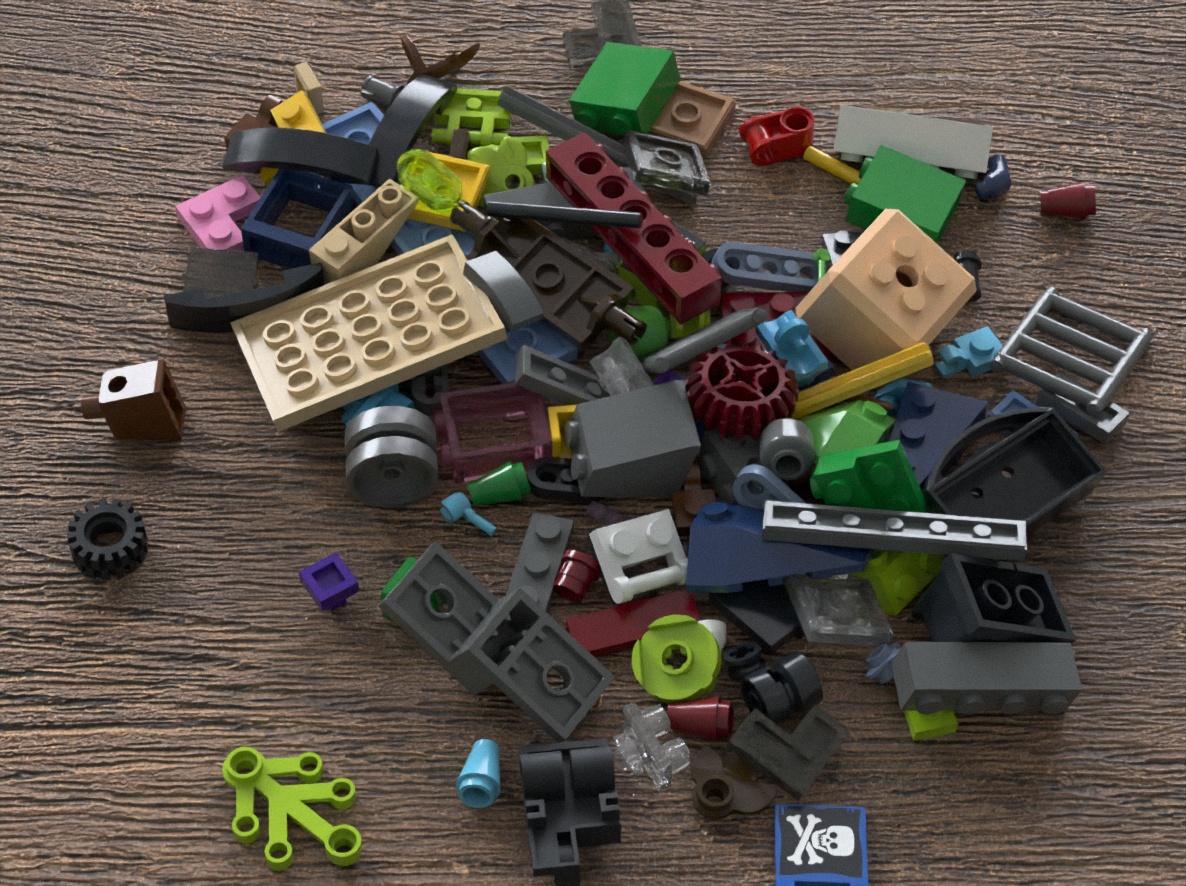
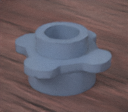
[864,642,901,684]

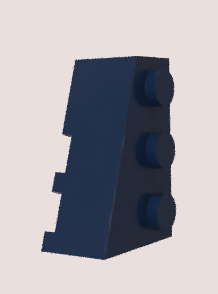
[888,382,988,491]

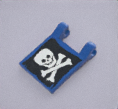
[774,804,869,886]

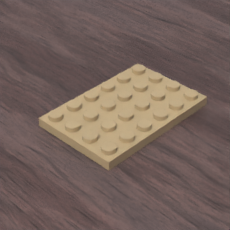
[230,234,508,432]

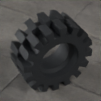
[67,498,148,580]

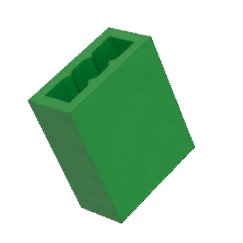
[569,42,681,139]
[844,145,966,244]

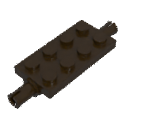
[450,200,647,351]

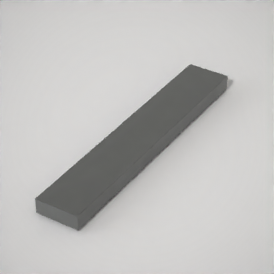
[762,501,1027,561]

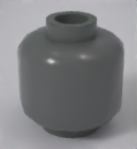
[759,418,815,481]

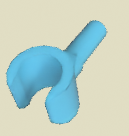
[440,492,497,537]

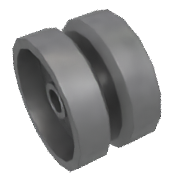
[344,406,439,508]

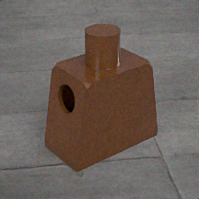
[81,359,186,440]

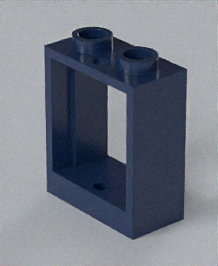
[241,169,355,269]

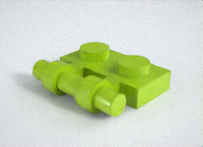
[432,88,512,148]

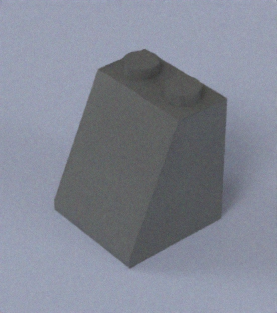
[563,380,701,498]

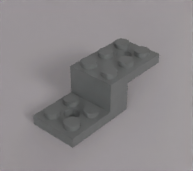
[378,541,615,743]

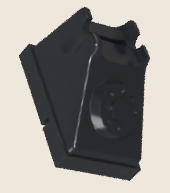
[911,553,1076,644]

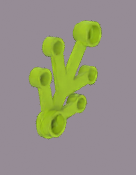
[222,747,362,871]

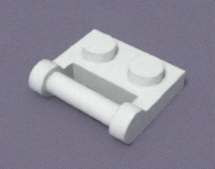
[589,509,688,604]

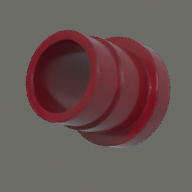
[553,550,602,603]

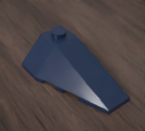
[686,502,875,593]

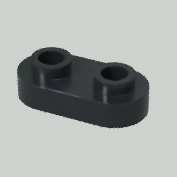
[527,456,606,504]

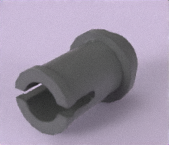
[361,75,405,109]

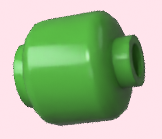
[609,305,671,360]

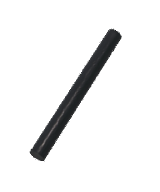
[487,201,643,229]

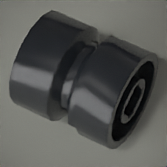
[740,651,823,730]

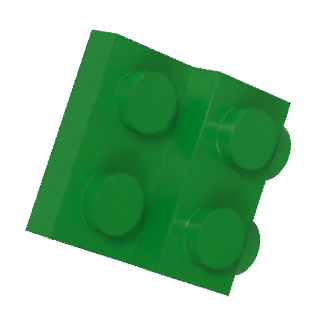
[810,440,929,513]

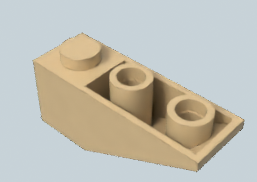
[309,179,419,285]

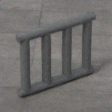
[989,287,1154,417]
[639,308,767,373]

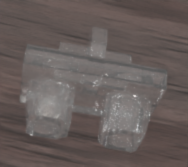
[589,337,654,396]
[612,702,690,792]

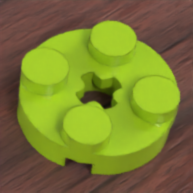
[632,615,722,704]

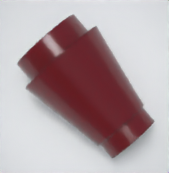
[1040,181,1096,219]
[667,697,734,741]

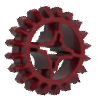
[685,341,799,441]

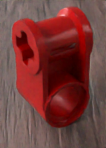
[739,107,814,167]

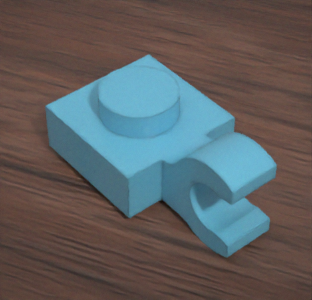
[934,326,1002,378]

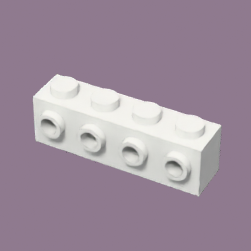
[834,105,993,179]

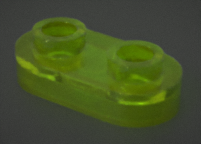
[397,150,463,212]

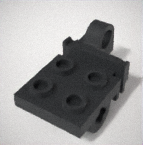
[518,738,621,886]

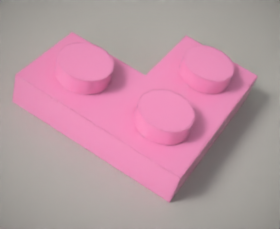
[175,175,261,265]

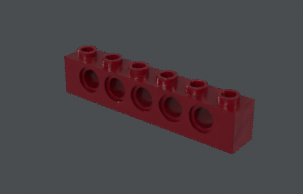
[546,132,723,325]

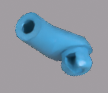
[874,378,933,417]

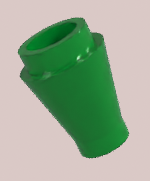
[467,461,531,507]

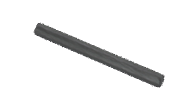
[498,86,701,205]

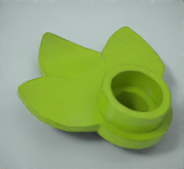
[467,136,534,207]

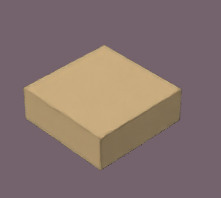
[294,61,324,114]

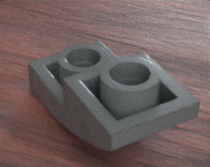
[463,251,544,331]

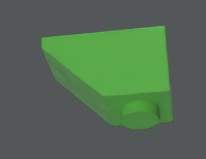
[799,400,896,465]

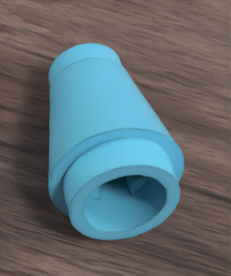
[456,739,501,808]

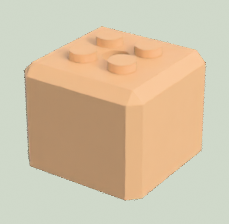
[796,209,976,389]

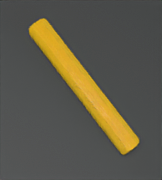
[792,343,934,419]

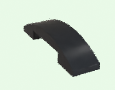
[368,74,457,188]
[222,128,379,186]
[164,263,324,333]

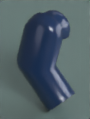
[974,154,1011,201]

